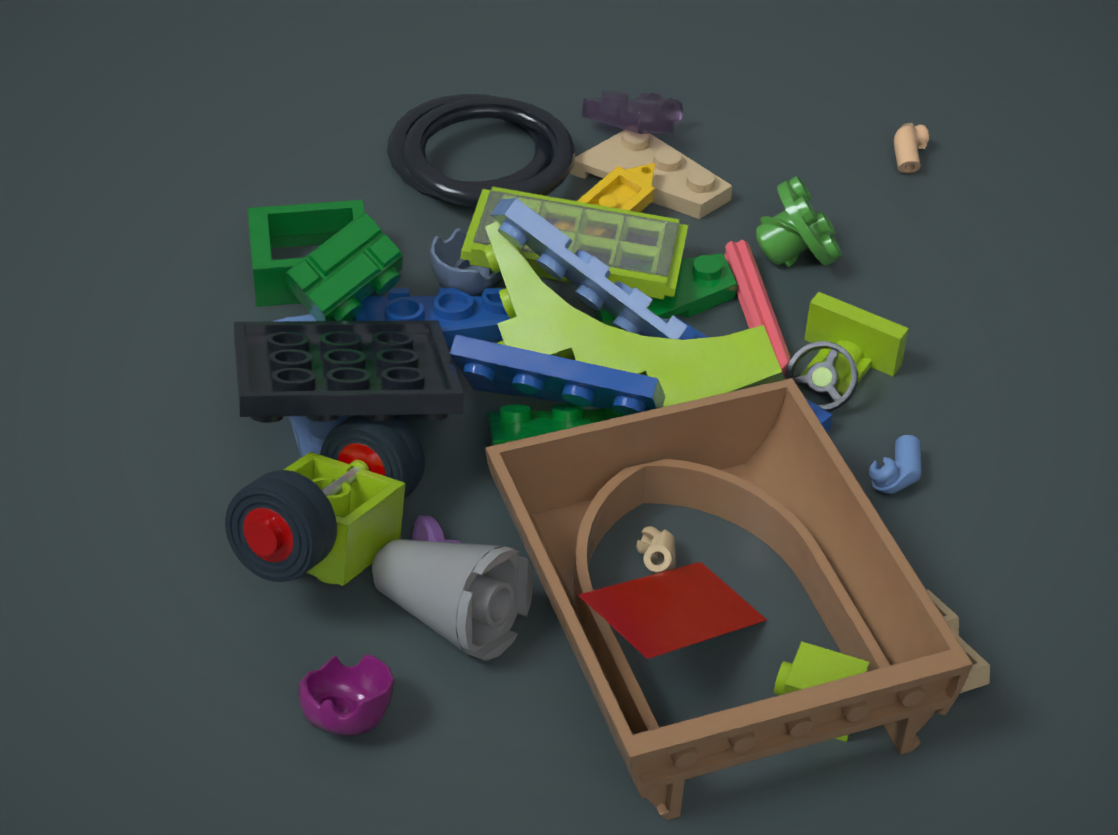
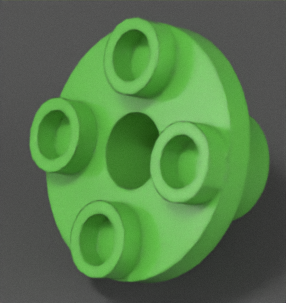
[756,175,843,267]

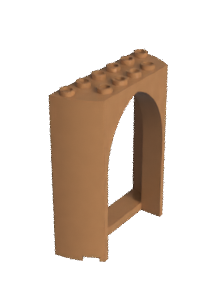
[485,378,973,820]

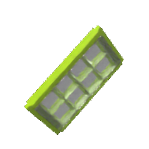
[460,187,688,299]

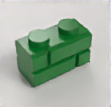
[286,212,403,321]

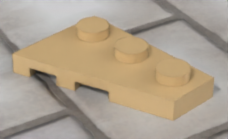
[570,124,733,219]

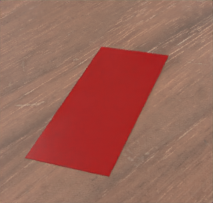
[578,562,767,659]

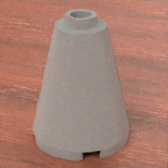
[372,539,534,661]

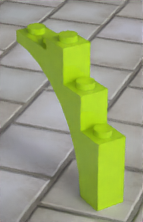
[483,222,785,407]

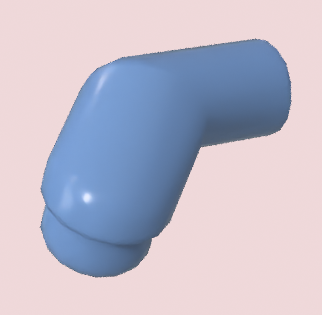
[868,435,922,495]

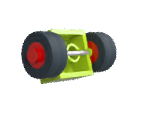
[225,415,425,586]

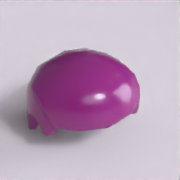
[297,654,395,736]

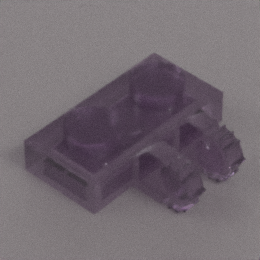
[582,91,684,134]

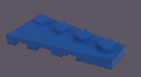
[353,288,510,348]
[450,335,666,416]

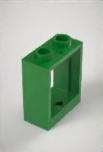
[247,200,375,307]

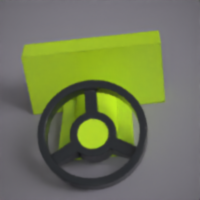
[786,292,909,412]

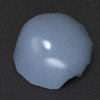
[430,228,502,296]

